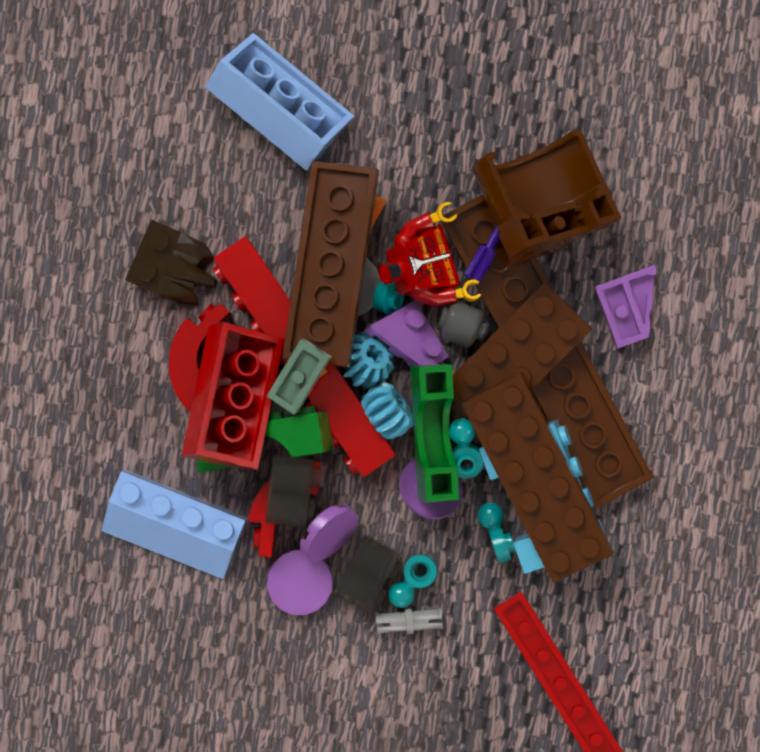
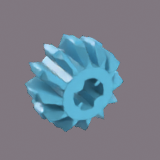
[342,332,395,389]
[361,382,413,440]

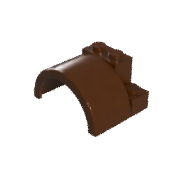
[473,129,621,265]

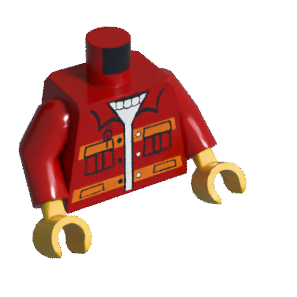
[379,202,481,307]

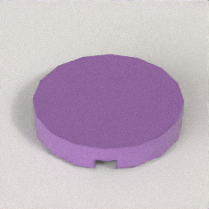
[300,504,358,561]
[267,549,332,615]

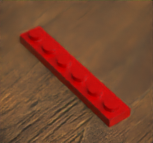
[493,591,623,752]

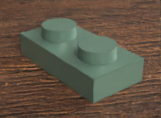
[266,339,332,415]

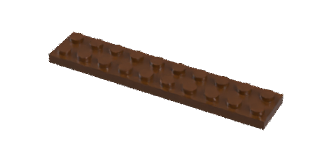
[441,194,654,509]

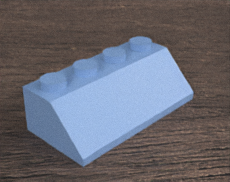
[205,33,354,171]
[101,470,247,579]

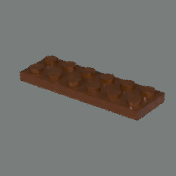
[282,161,379,368]
[410,282,592,450]
[461,373,614,583]

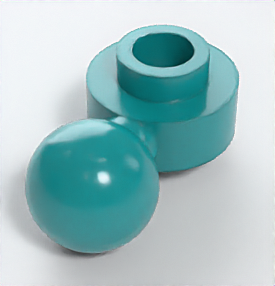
[372,281,404,315]
[449,418,483,479]
[477,503,516,563]
[388,554,437,608]

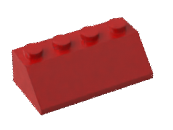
[181,322,284,470]

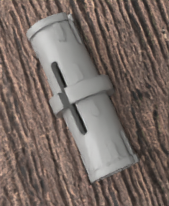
[376,608,443,634]

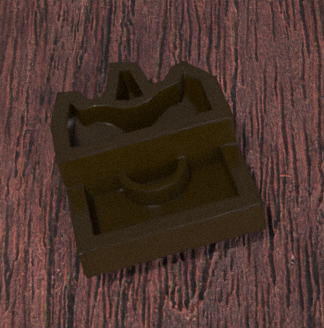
[125,219,216,305]

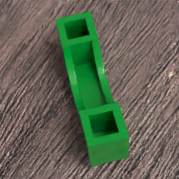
[410,364,459,502]
[196,406,334,473]

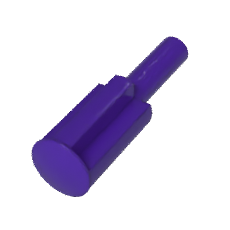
[463,225,500,284]

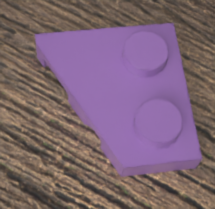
[594,265,656,349]
[364,300,449,366]

